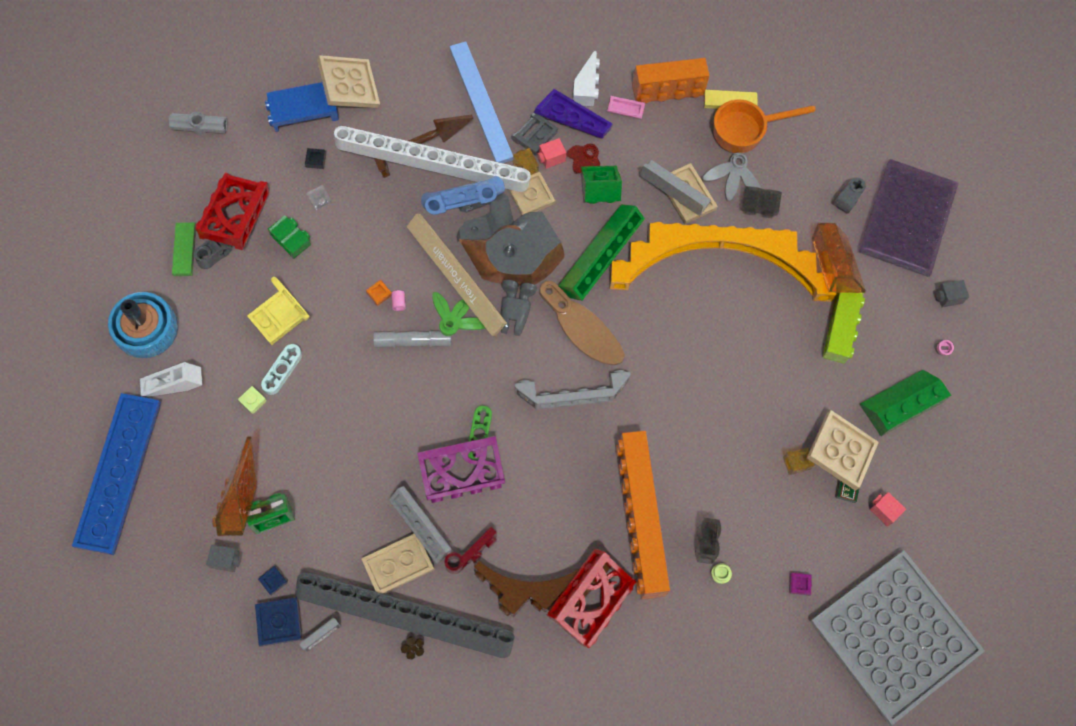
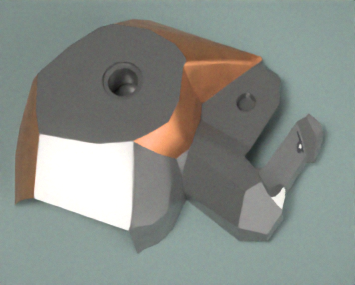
[456,193,565,286]

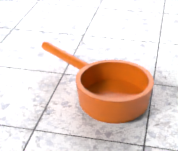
[713,99,816,153]

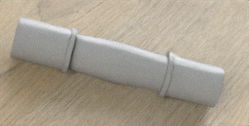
[374,330,451,348]

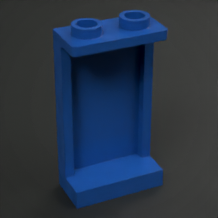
[265,82,339,132]

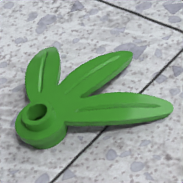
[432,292,486,336]

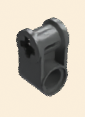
[833,178,866,214]
[194,240,232,269]

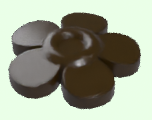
[401,636,424,660]

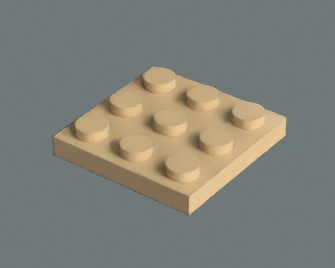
[317,55,380,108]
[807,410,879,490]

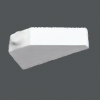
[140,362,202,398]

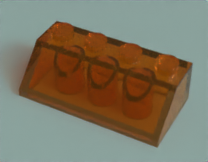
[812,223,866,293]

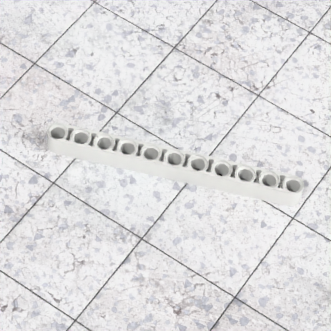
[334,126,531,192]

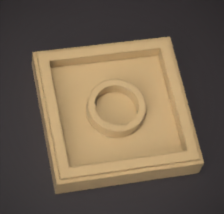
[508,172,555,215]

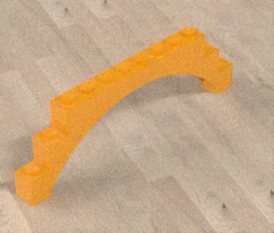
[610,222,836,302]

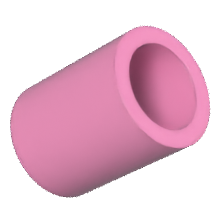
[391,290,406,311]

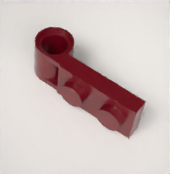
[444,527,497,574]

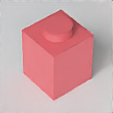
[537,138,566,169]
[870,492,906,526]

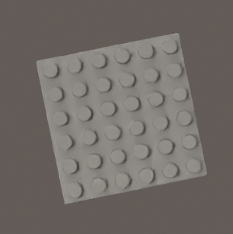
[810,550,985,726]

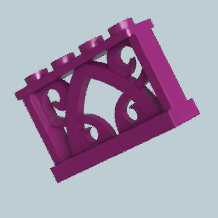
[417,436,505,503]

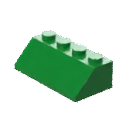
[860,370,952,437]

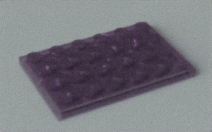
[859,159,959,277]

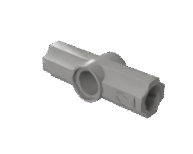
[169,112,227,135]

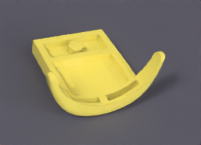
[247,277,310,345]

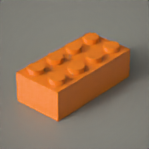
[632,58,710,103]

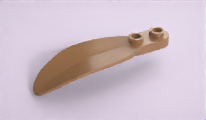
[539,281,625,365]

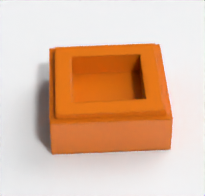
[366,280,392,306]

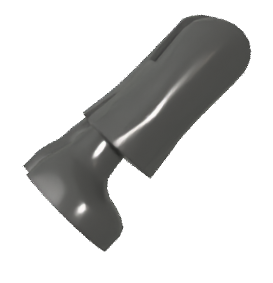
[501,280,537,336]

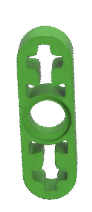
[468,406,492,461]

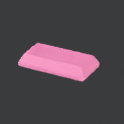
[607,96,645,119]

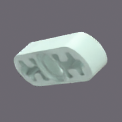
[261,344,302,395]

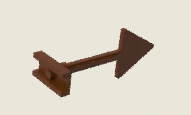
[374,115,473,178]

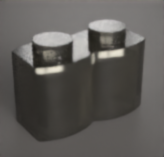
[741,186,782,218]
[696,518,721,564]

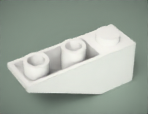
[573,51,600,106]

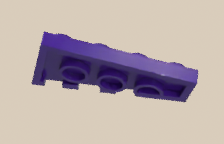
[534,89,613,139]

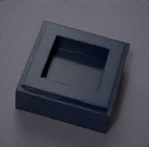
[258,566,288,596]

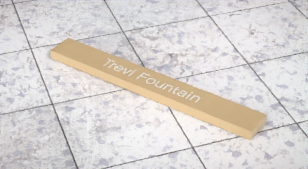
[407,214,507,336]

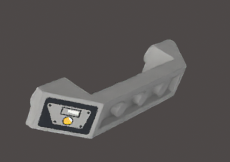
[515,370,631,410]

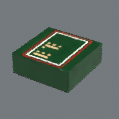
[836,480,859,503]

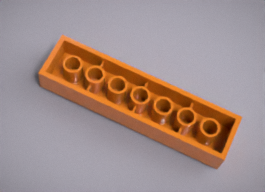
[616,431,670,600]

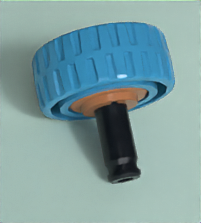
[108,292,178,358]

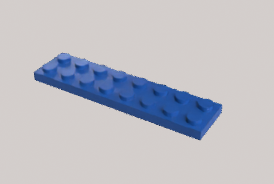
[72,393,161,555]

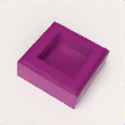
[790,573,812,596]

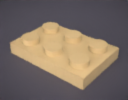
[667,163,718,224]
[361,534,434,594]

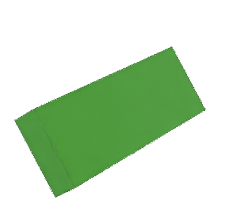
[172,222,196,276]

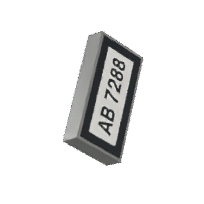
[300,618,341,652]

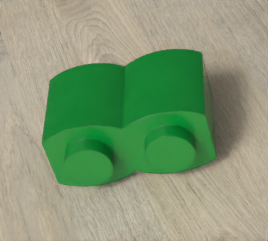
[268,215,311,259]

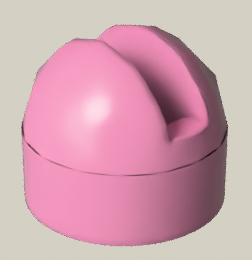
[937,340,954,355]

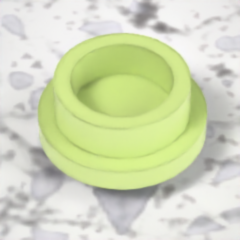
[711,563,732,584]

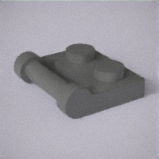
[511,112,558,156]

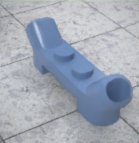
[421,176,505,214]

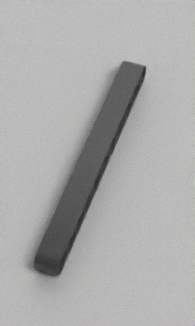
[295,572,515,658]

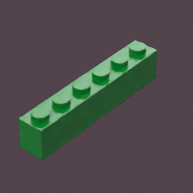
[558,204,645,301]

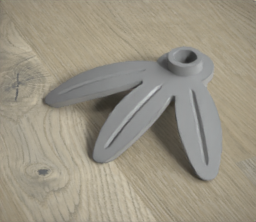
[703,153,763,201]

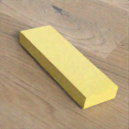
[704,90,758,109]

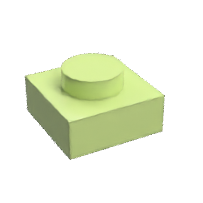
[238,386,267,414]

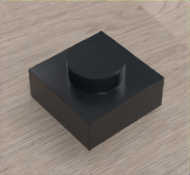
[305,148,326,169]

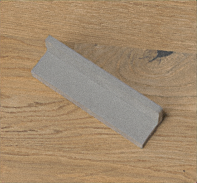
[641,160,711,216]
[389,486,454,564]

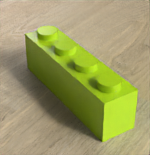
[822,284,865,364]

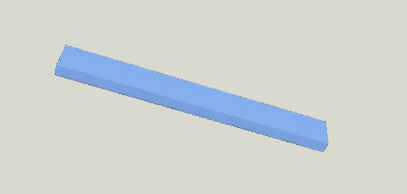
[450,41,514,163]

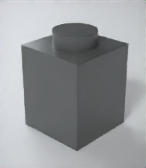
[936,280,969,308]
[206,545,241,572]

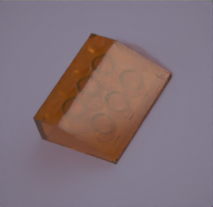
[212,436,258,536]

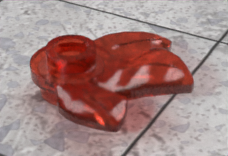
[566,143,600,174]

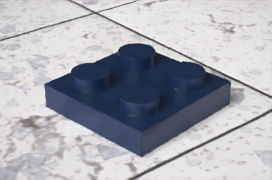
[255,597,302,647]

